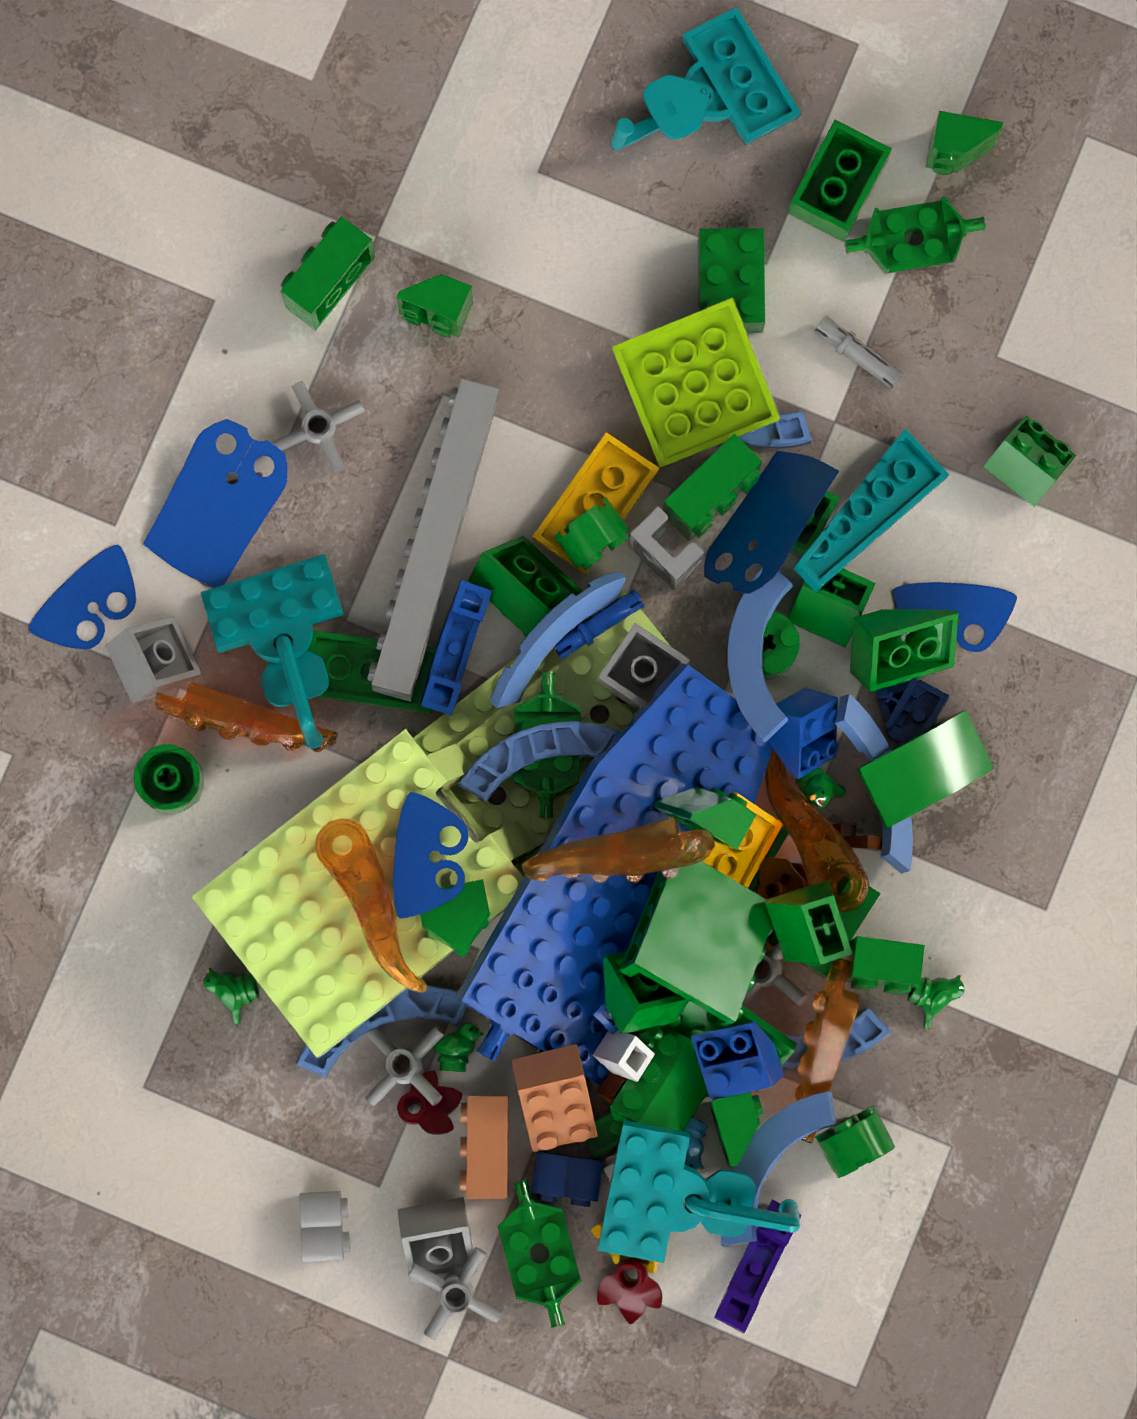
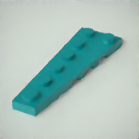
[793,429,949,592]

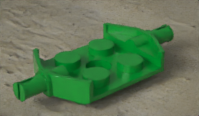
[844,196,986,274]
[513,672,581,819]
[497,1180,581,1328]

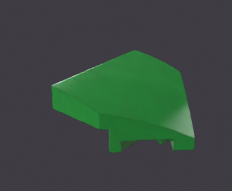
[420,879,490,958]

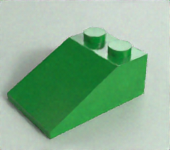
[850,609,959,692]

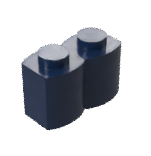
[531,1151,603,1207]

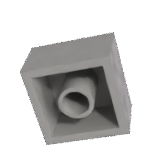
[597,623,690,710]

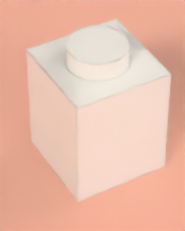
[593,1030,655,1082]

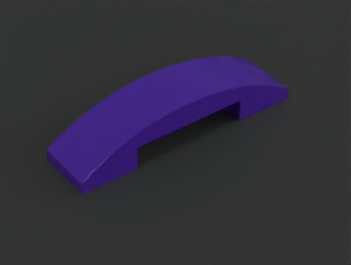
[714,1199,802,1334]

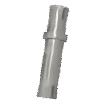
[814,315,903,390]

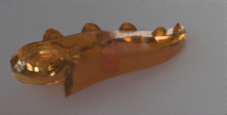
[153,682,338,752]
[765,748,869,912]
[522,817,715,883]
[315,818,428,993]
[795,958,859,1143]

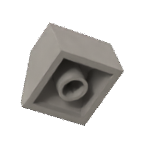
[105,616,202,704]
[398,1197,477,1284]

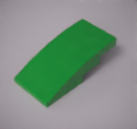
[856,710,994,828]

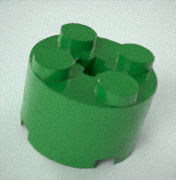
[554,497,630,570]
[762,611,800,681]
[133,744,204,814]
[815,1105,895,1178]

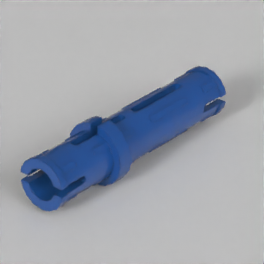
[553,589,644,660]

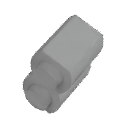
[299,1191,350,1262]

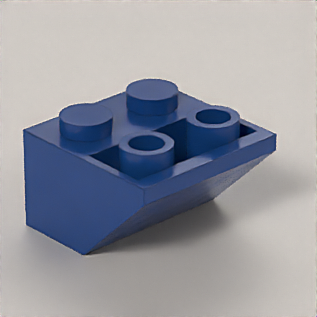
[768,687,838,779]
[691,1021,784,1100]

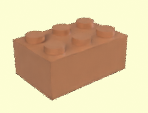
[511,1044,598,1152]
[460,1096,509,1199]

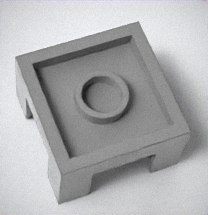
[628,506,705,591]

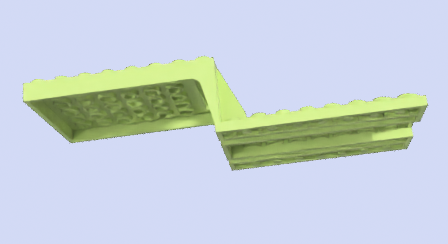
[192,589,670,1058]

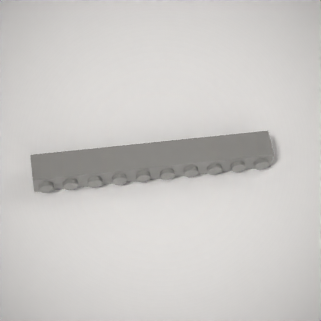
[368,379,499,702]

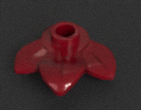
[397,1070,463,1135]
[597,1258,663,1324]

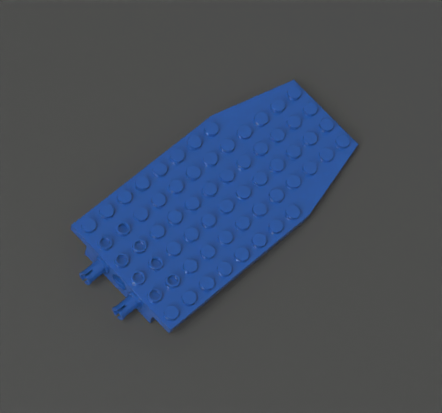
[455,663,773,1086]

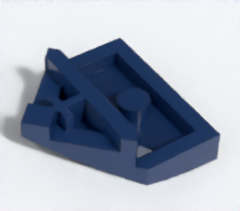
[875,678,949,744]

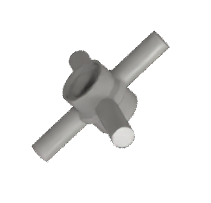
[272,381,365,473]
[742,942,807,1007]
[365,1026,444,1106]
[408,1247,502,1340]

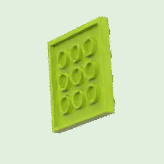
[612,298,781,468]

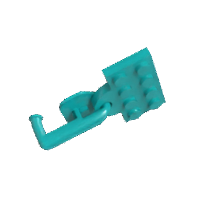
[610,7,801,151]
[200,554,344,749]
[598,1120,800,1263]

